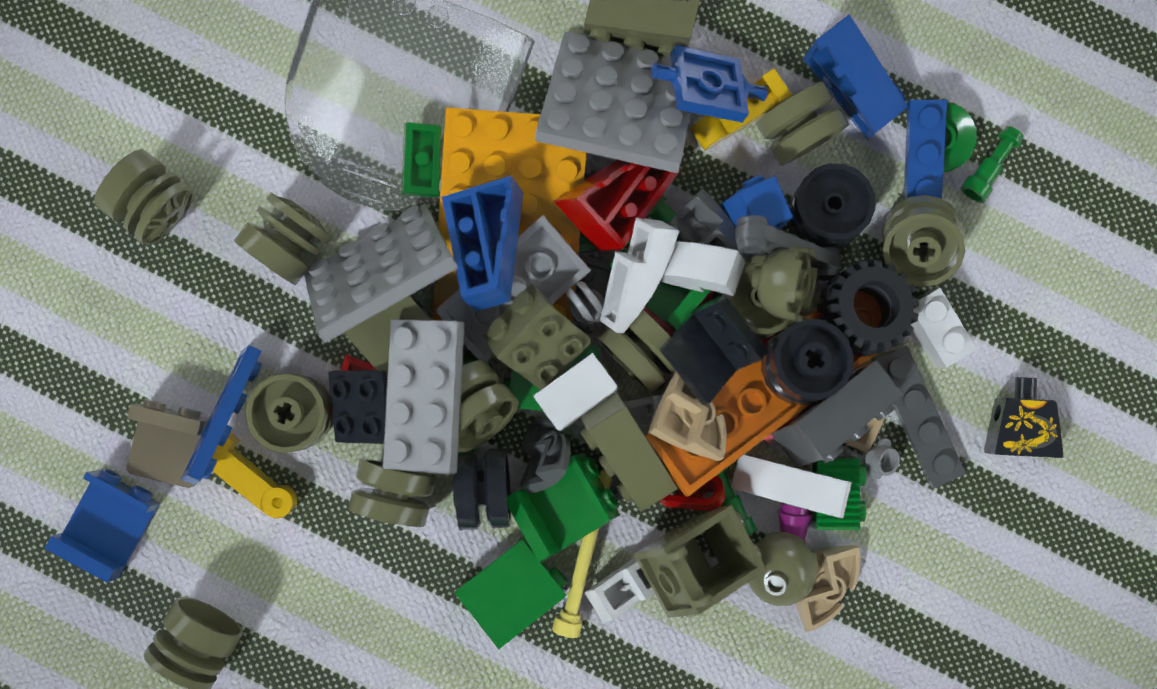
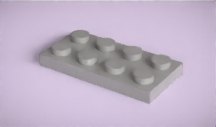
[435,215,591,362]
[383,320,464,474]

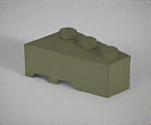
[584,0,700,57]
[580,392,678,512]

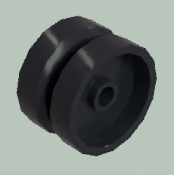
[789,163,875,249]
[761,319,853,405]
[453,448,511,530]

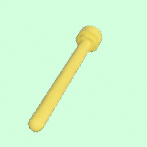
[552,469,613,638]

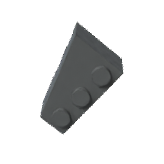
[772,360,903,468]

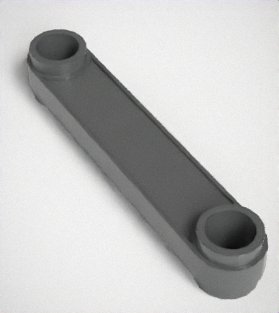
[735,216,842,281]

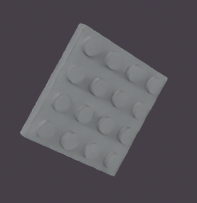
[535,31,691,173]
[304,203,458,343]

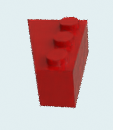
[553,160,680,250]

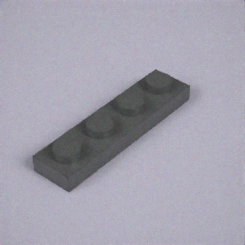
[872,345,966,488]

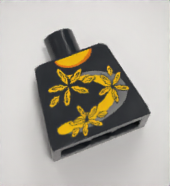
[984,377,1063,458]

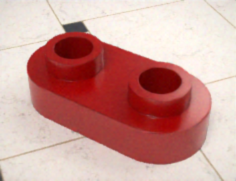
[659,470,726,511]

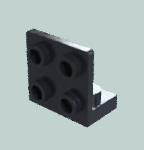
[660,294,768,405]
[328,370,388,444]

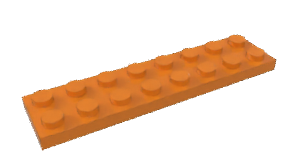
[645,291,882,497]

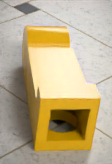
[690,68,792,151]
[212,432,297,519]

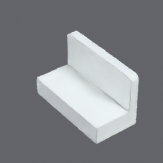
[533,353,618,431]

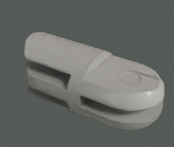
[567,282,605,334]

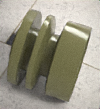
[94,149,194,246]
[234,192,332,285]
[144,597,243,689]

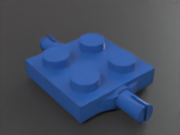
[651,45,768,123]

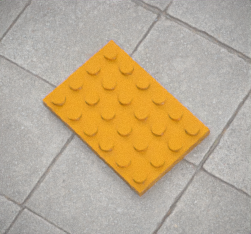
[432,107,587,323]

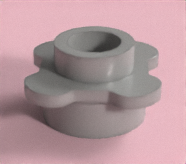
[863,438,900,479]

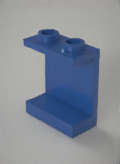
[44,468,160,583]

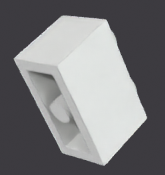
[910,288,977,368]

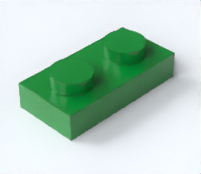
[401,122,441,198]

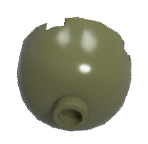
[752,246,817,322]
[748,532,819,606]

